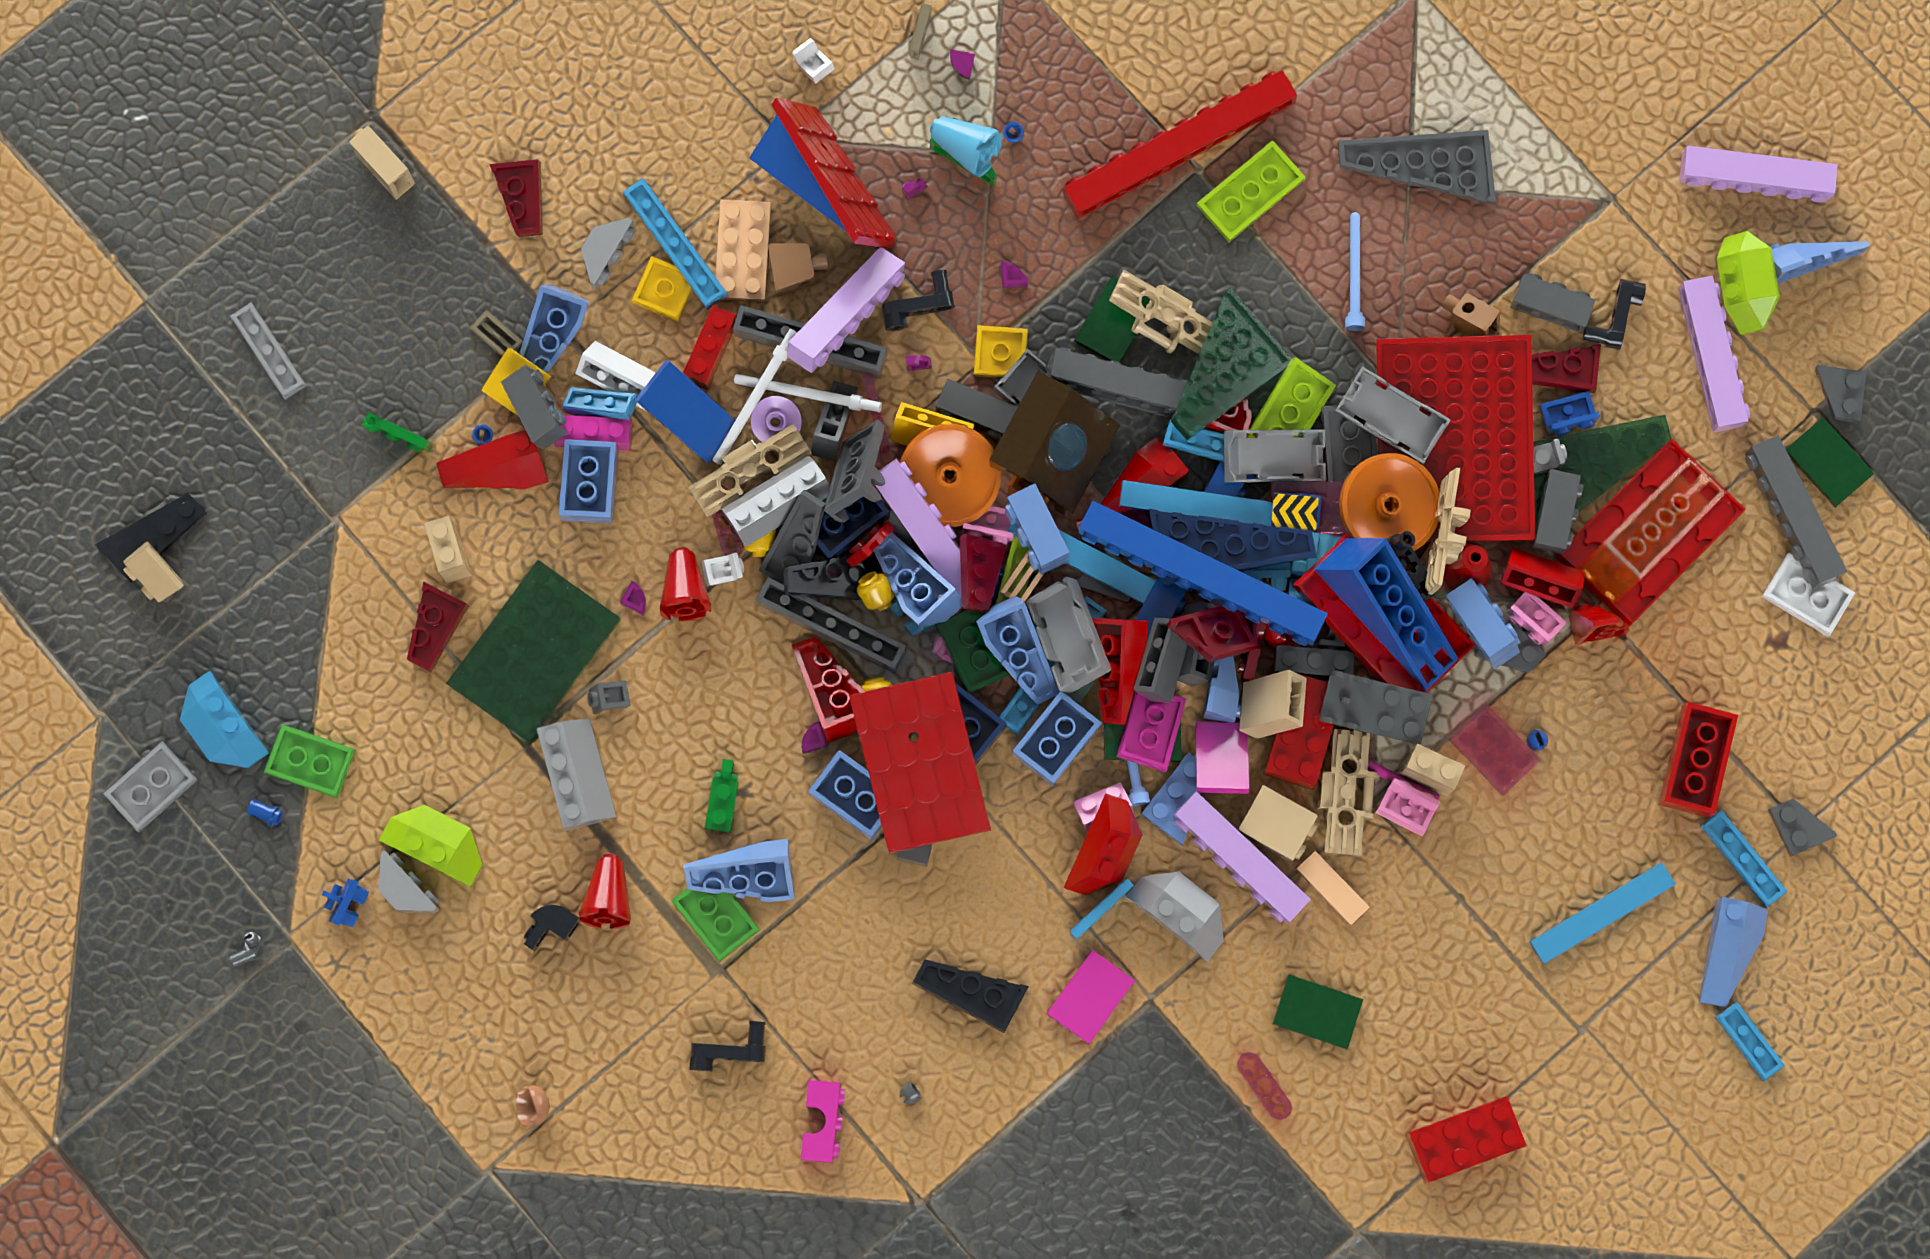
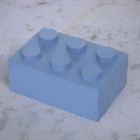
[559,439,619,524]
[1005,484,1070,575]
[1446,578,1520,670]
[1012,691,1102,787]
[808,750,882,841]

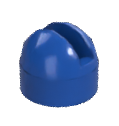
[1003,122,1024,143]
[472,424,493,446]
[1526,730,1548,751]

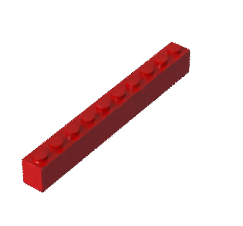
[1063,70,1297,219]

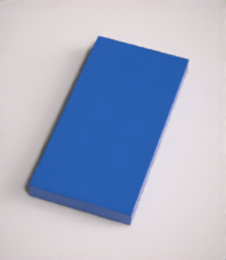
[635,360,736,464]

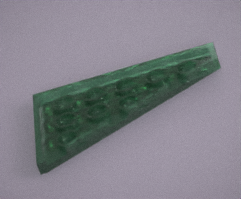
[1170,288,1292,441]
[1533,415,1672,528]

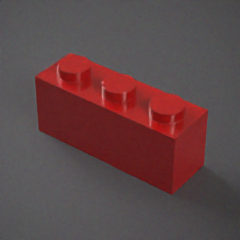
[683,305,737,390]
[1501,547,1586,609]

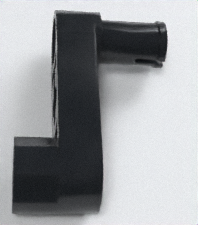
[882,269,955,331]
[1582,279,1646,350]
[1387,531,1435,601]
[689,1021,766,1072]

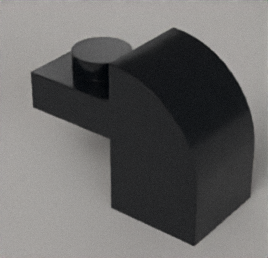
[524,905,580,952]

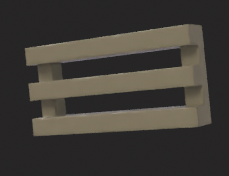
[909,3,932,60]
[470,309,523,357]

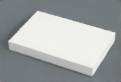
[1762,553,1855,637]

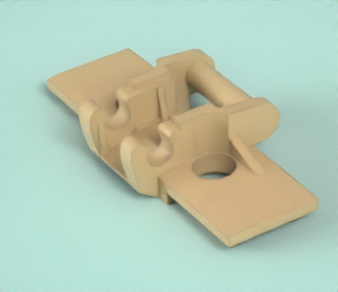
[1109,270,1225,361]
[689,424,812,518]
[1425,468,1471,595]
[1317,729,1377,856]

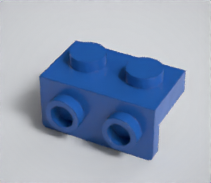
[1539,391,1600,436]

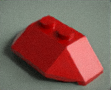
[1064,793,1143,895]

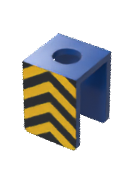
[1271,492,1322,530]

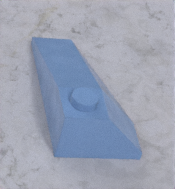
[1770,241,1870,284]
[519,284,589,373]
[873,533,962,627]
[684,839,795,902]

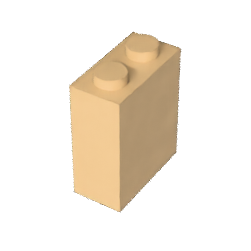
[349,126,415,200]
[424,516,472,583]
[1239,670,1307,739]
[1399,744,1465,797]
[1238,785,1319,863]

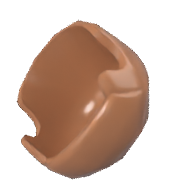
[516,1085,550,1127]

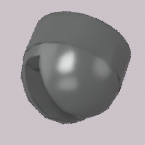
[900,1081,922,1105]

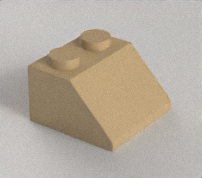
[123,541,184,603]

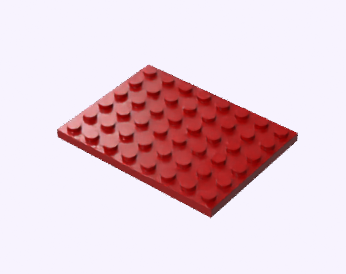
[1376,335,1535,542]

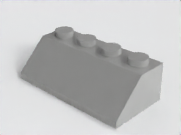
[721,456,830,547]
[537,718,617,832]

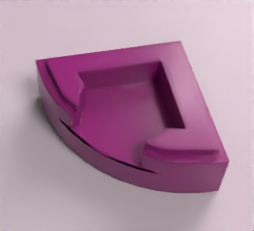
[950,49,975,80]
[902,178,928,200]
[1001,262,1028,288]
[906,355,932,371]
[620,581,646,616]
[801,721,827,754]

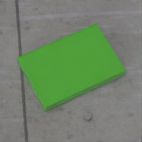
[264,724,356,799]
[671,888,760,963]

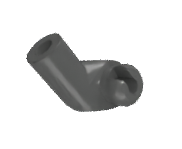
[229,932,261,968]

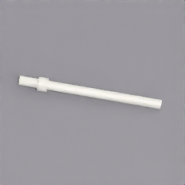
[712,329,797,465]
[734,374,882,412]

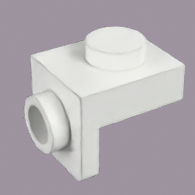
[792,38,835,84]
[701,553,744,586]

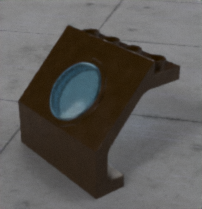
[989,371,1120,515]

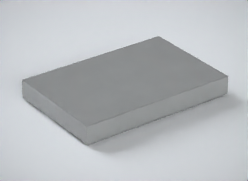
[104,741,198,832]

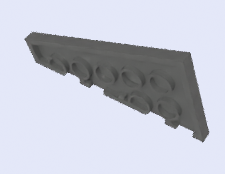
[1337,130,1496,205]

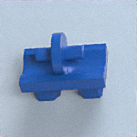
[322,878,369,927]

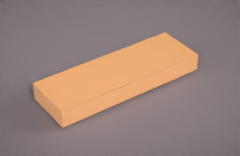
[1296,851,1370,926]

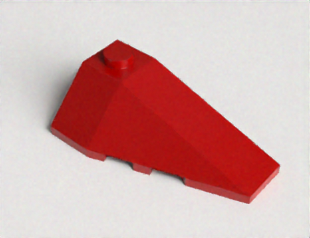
[1101,437,1189,511]

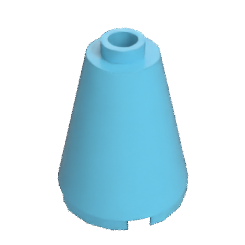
[930,116,1003,177]

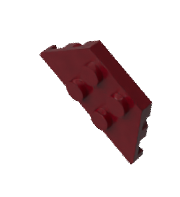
[1167,605,1258,662]

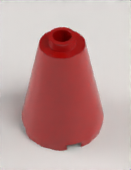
[1443,544,1492,590]
[660,547,711,622]
[579,854,631,929]

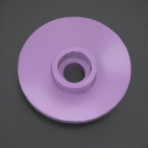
[751,396,802,442]

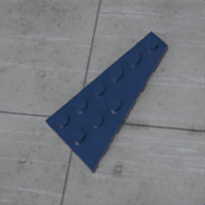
[1149,509,1317,585]

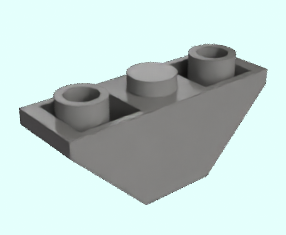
[581,218,636,291]
[378,850,440,913]

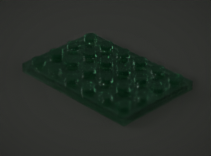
[446,560,622,744]

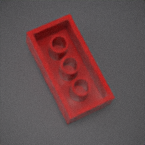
[1263,673,1334,790]
[1658,702,1738,818]
[1405,1096,1527,1184]

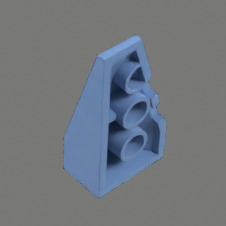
[976,596,1059,705]
[1203,656,1242,723]
[1699,897,1768,1007]

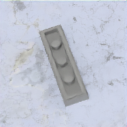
[230,302,306,400]

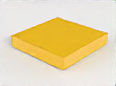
[631,256,692,322]
[974,325,1028,378]
[481,348,552,416]

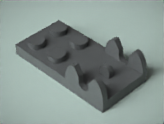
[1320,405,1378,509]
[824,420,885,522]
[1318,670,1433,745]

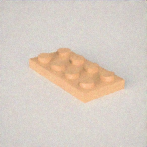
[716,199,771,302]

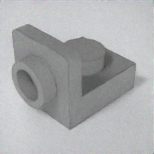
[1533,439,1567,474]

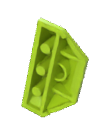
[1717,231,1780,335]
[379,805,483,887]

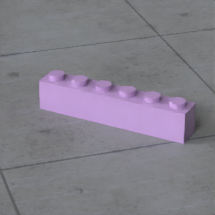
[1679,146,1838,202]
[787,247,905,373]
[1678,276,1750,433]
[876,458,961,596]
[1173,792,1311,923]

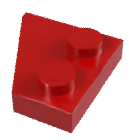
[846,522,895,568]

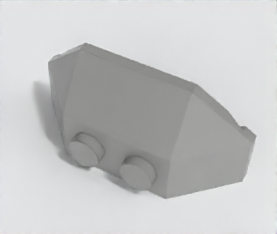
[1126,872,1224,962]

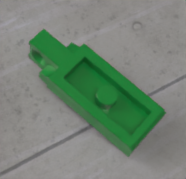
[361,412,433,453]
[704,759,739,833]

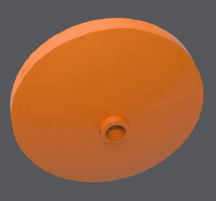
[900,424,1001,527]
[1339,453,1440,555]

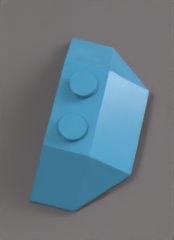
[180,671,269,768]

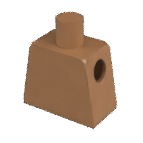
[768,243,828,297]
[1442,293,1500,336]

